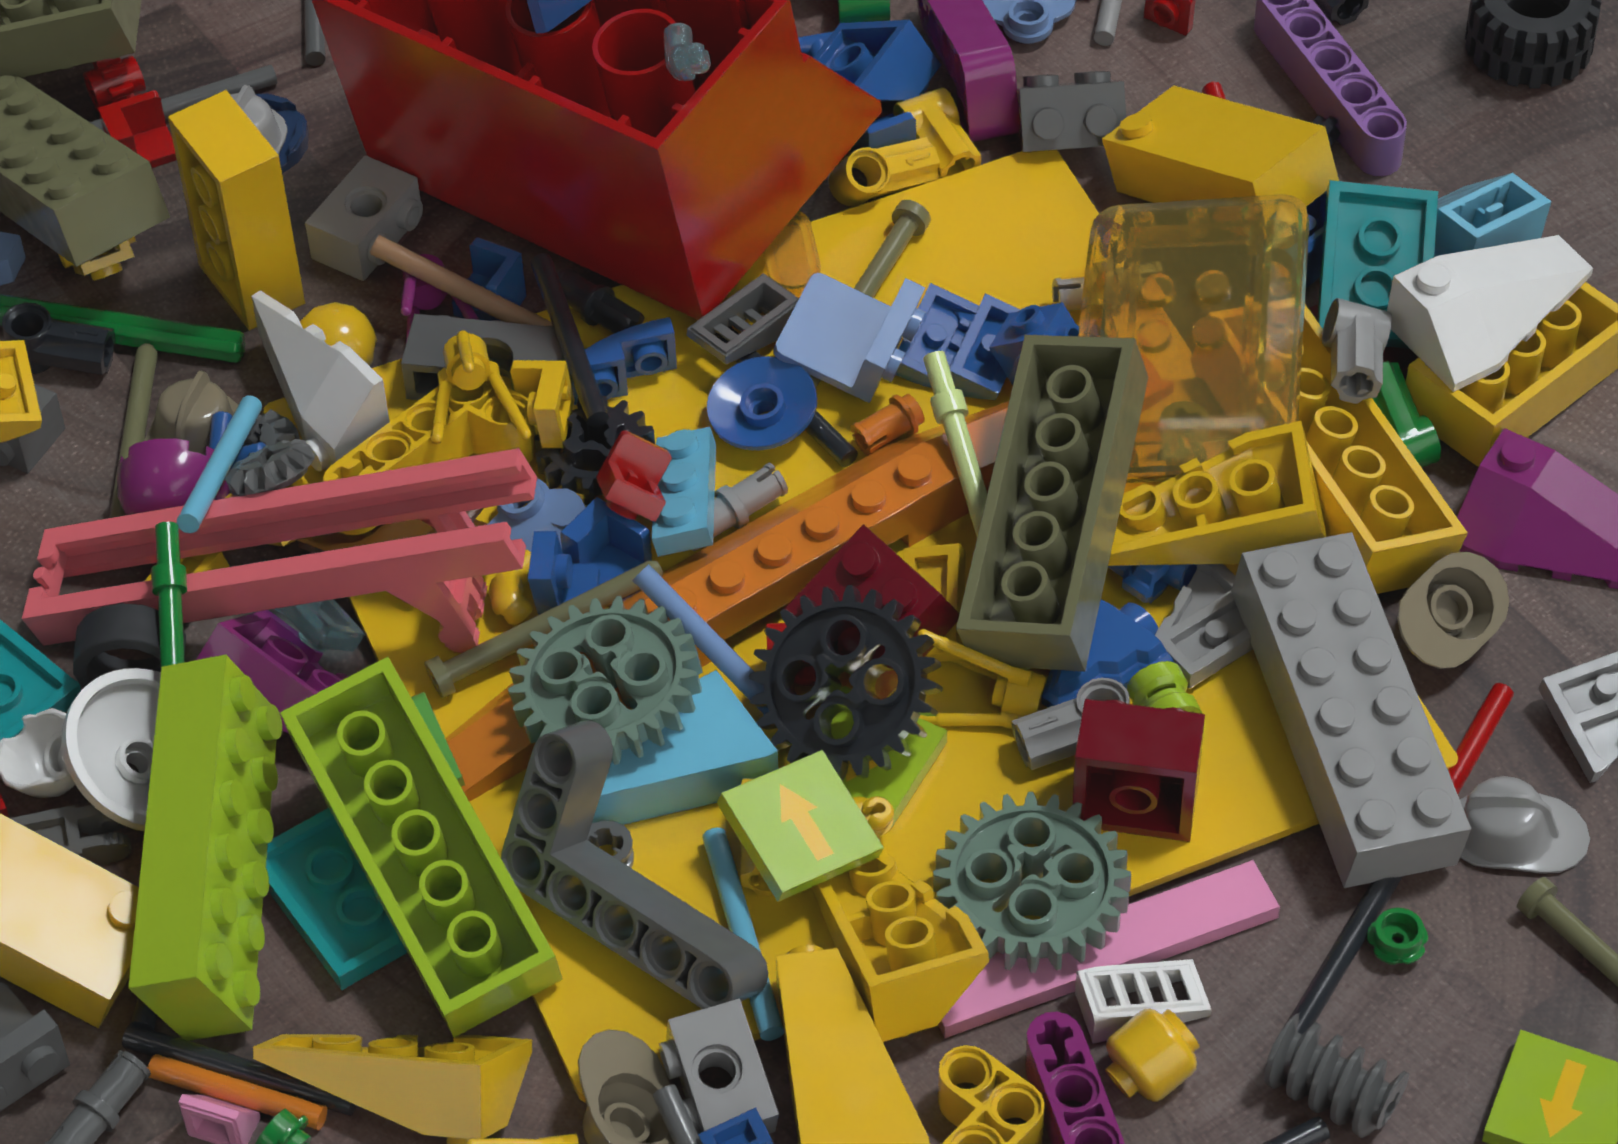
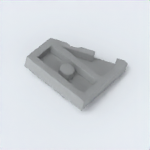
[1155,564,1253,689]
[1538,651,1618,783]

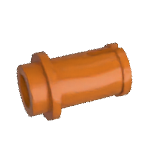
[850,394,925,456]

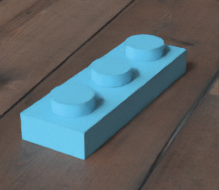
[652,427,716,557]

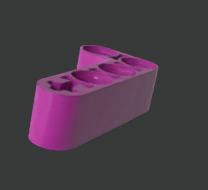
[917,0,1020,142]
[1025,1012,1125,1144]

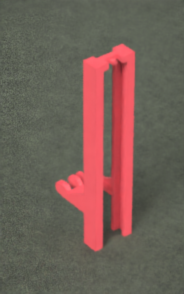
[22,448,537,653]

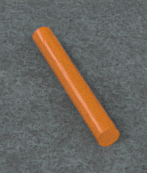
[148,1054,328,1130]

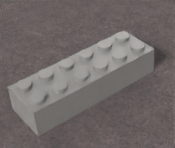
[1231,532,1471,888]

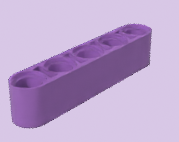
[1254,0,1407,176]

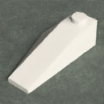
[1387,235,1593,392]
[252,290,390,471]

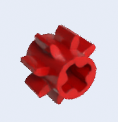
[83,55,146,109]

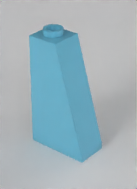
[592,670,778,825]

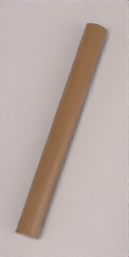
[370,235,553,326]

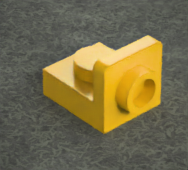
[510,360,574,448]

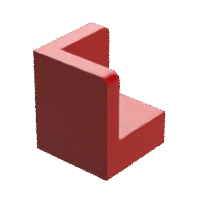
[98,90,177,168]

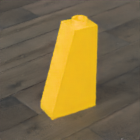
[776,945,930,1144]

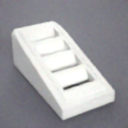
[1075,959,1212,1044]

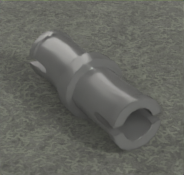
[44,1050,151,1144]

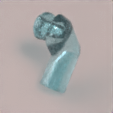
[664,23,711,81]

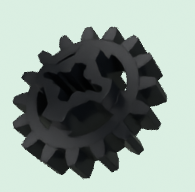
[534,396,655,505]

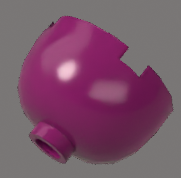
[116,439,231,515]

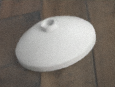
[62,668,161,831]

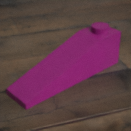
[1457,428,1618,589]
[196,610,348,733]

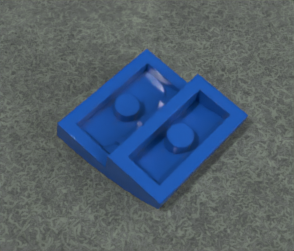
[896,283,1020,400]

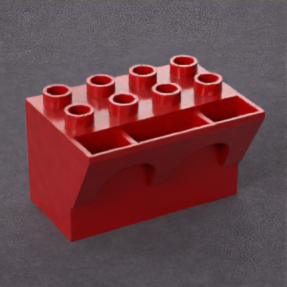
[312,0,882,320]

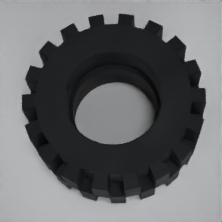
[1465,0,1601,88]

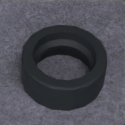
[73,603,186,688]

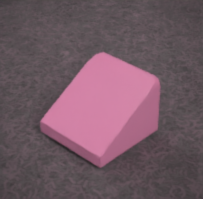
[178,1094,261,1144]

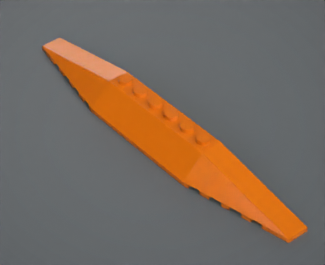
[445,353,1175,802]

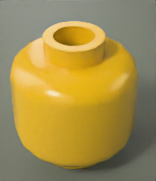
[1105,1008,1200,1102]

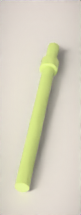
[923,351,1032,670]

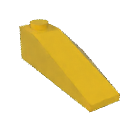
[1108,421,1326,566]
[812,850,989,1042]
[253,1034,532,1144]

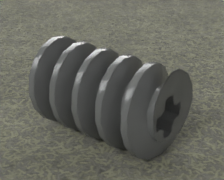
[1264,1013,1409,1138]

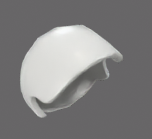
[0,708,75,798]

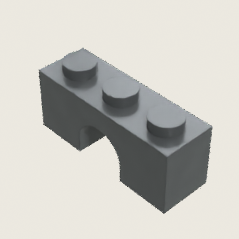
[401,314,571,400]

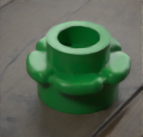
[1367,908,1428,965]
[255,1109,312,1144]

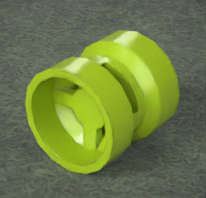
[1127,661,1203,714]

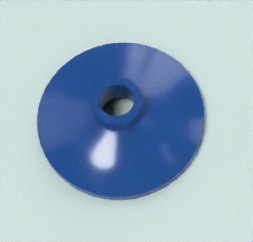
[707,356,817,450]

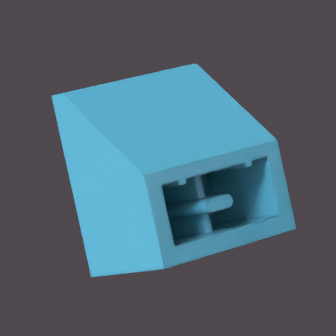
[1434,173,1551,257]

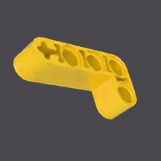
[323,381,536,535]
[938,1045,1044,1144]

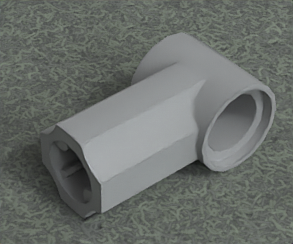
[1322,298,1392,404]
[1012,678,1130,770]

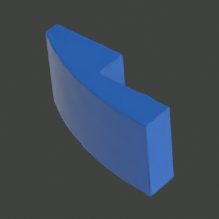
[570,317,677,405]

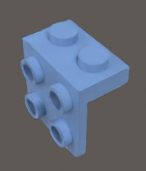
[774,273,926,403]

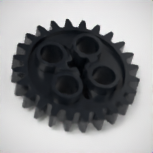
[749,585,943,780]

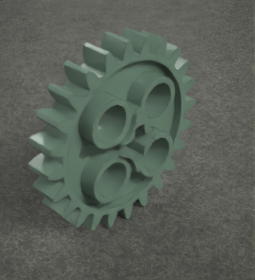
[508,596,703,765]
[933,792,1131,973]

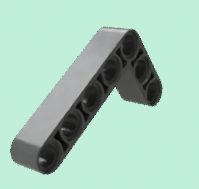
[501,720,769,1009]

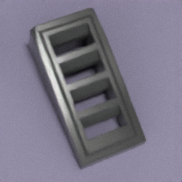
[687,273,799,364]

